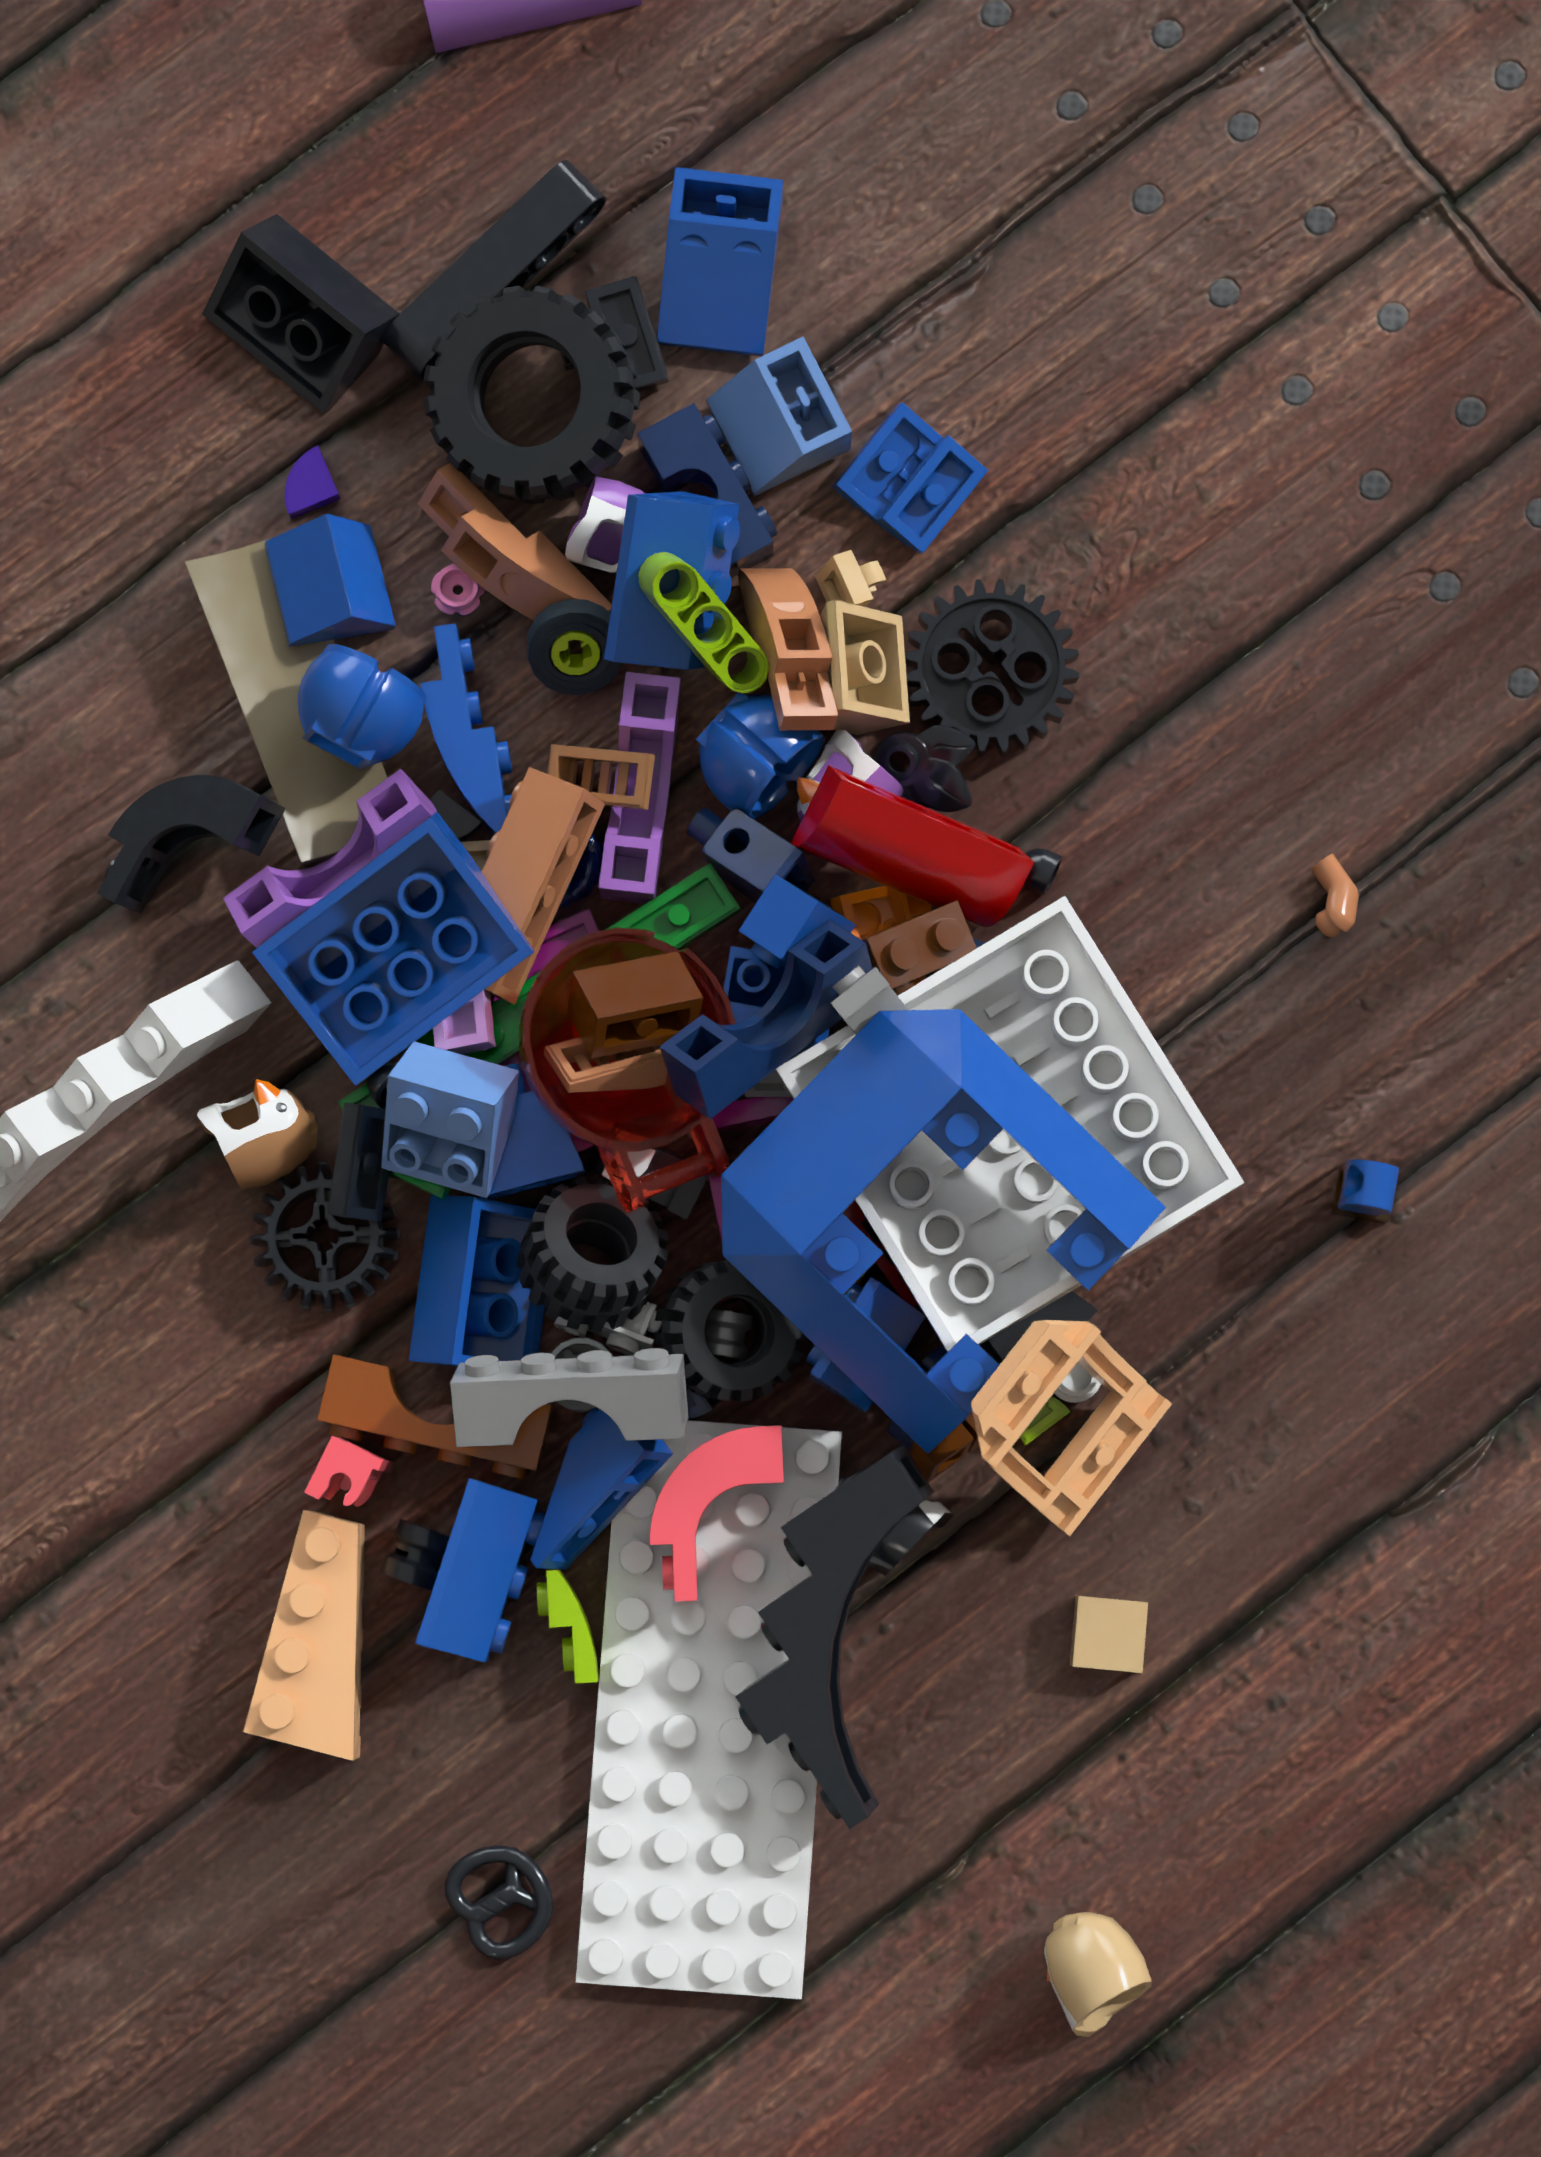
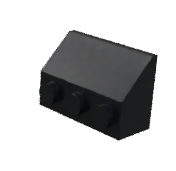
[202,214,400,414]

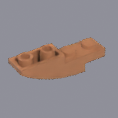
[418,463,612,642]
[737,568,838,731]

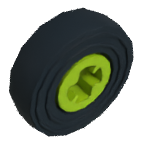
[527,599,622,695]

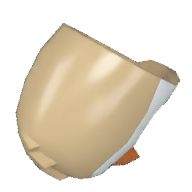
[1044,1912,1152,2037]

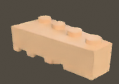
[243,1510,365,1761]

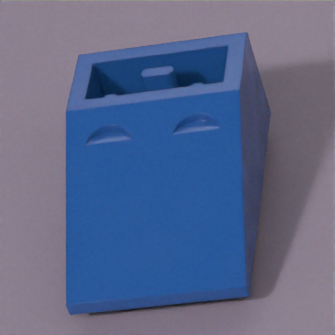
[657,167,783,356]

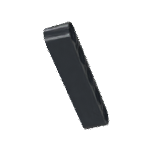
[382,160,607,380]

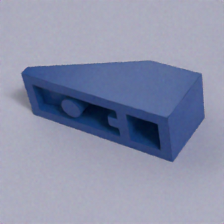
[530,1407,674,1570]

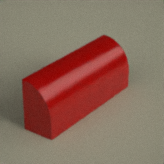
[791,765,1034,928]

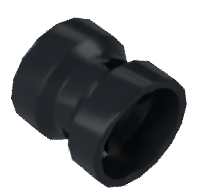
[380,1519,450,1591]

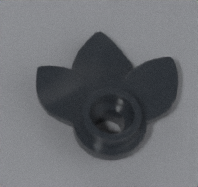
[876,725,976,813]

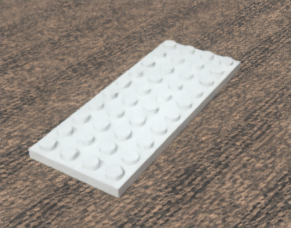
[576,1420,842,1999]

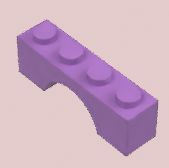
[599,672,682,904]
[223,769,437,948]

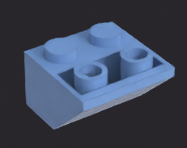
[706,336,852,496]
[381,1041,519,1198]

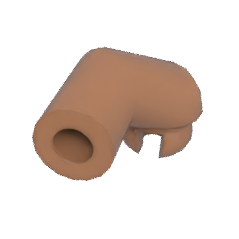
[1310,853,1359,937]

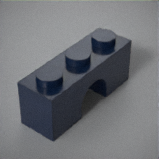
[637,403,778,578]

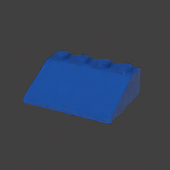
[252,812,534,1086]

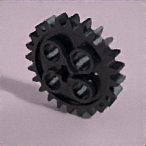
[905,579,1079,757]

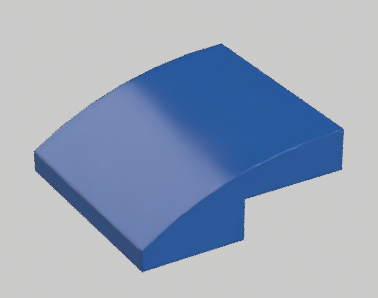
[831,402,988,554]

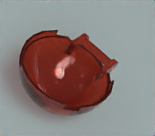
[519,928,736,1212]

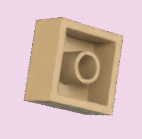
[1070,1595,1148,1673]

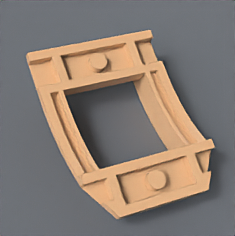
[971,1320,1172,1536]

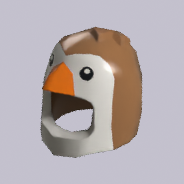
[197,1079,318,1190]

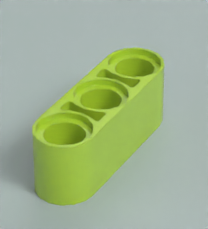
[638,552,769,693]

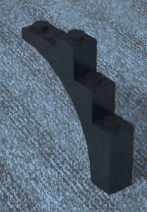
[735,1444,934,1829]

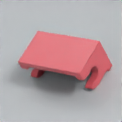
[304,1436,394,1507]

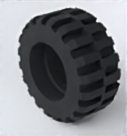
[423,286,640,504]

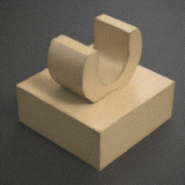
[815,550,886,607]

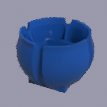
[298,644,427,770]
[696,692,825,820]

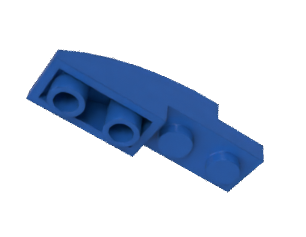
[420,623,512,836]

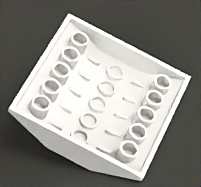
[776,896,1244,1352]

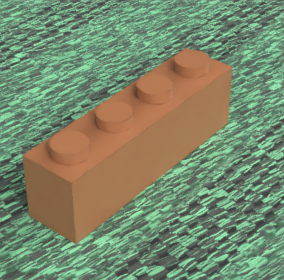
[482,767,605,1005]

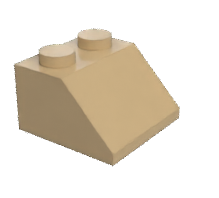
[820,600,910,735]

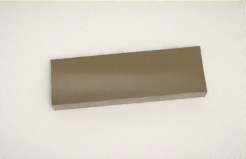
[185,538,388,869]

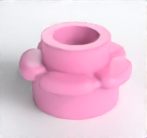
[431,563,485,615]

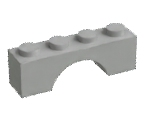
[450,1348,688,1447]

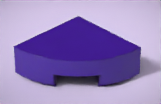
[285,446,341,519]

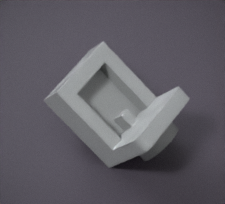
[831,966,908,1034]

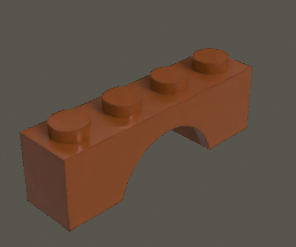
[317,1354,554,1480]

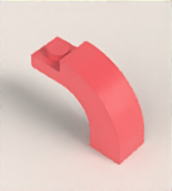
[650,1426,784,1602]

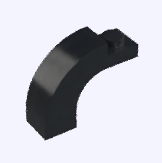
[97,775,286,914]

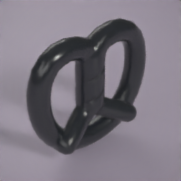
[444,1845,554,1960]

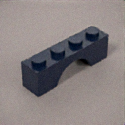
[659,919,873,1119]

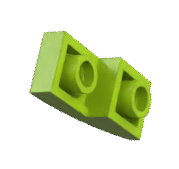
[537,1570,599,1683]

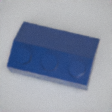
[604,491,740,670]
[408,1195,545,1368]
[415,1478,545,1662]

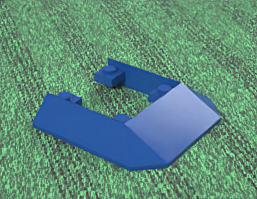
[721,1009,1166,1454]

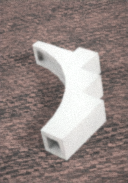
[0,960,272,1222]

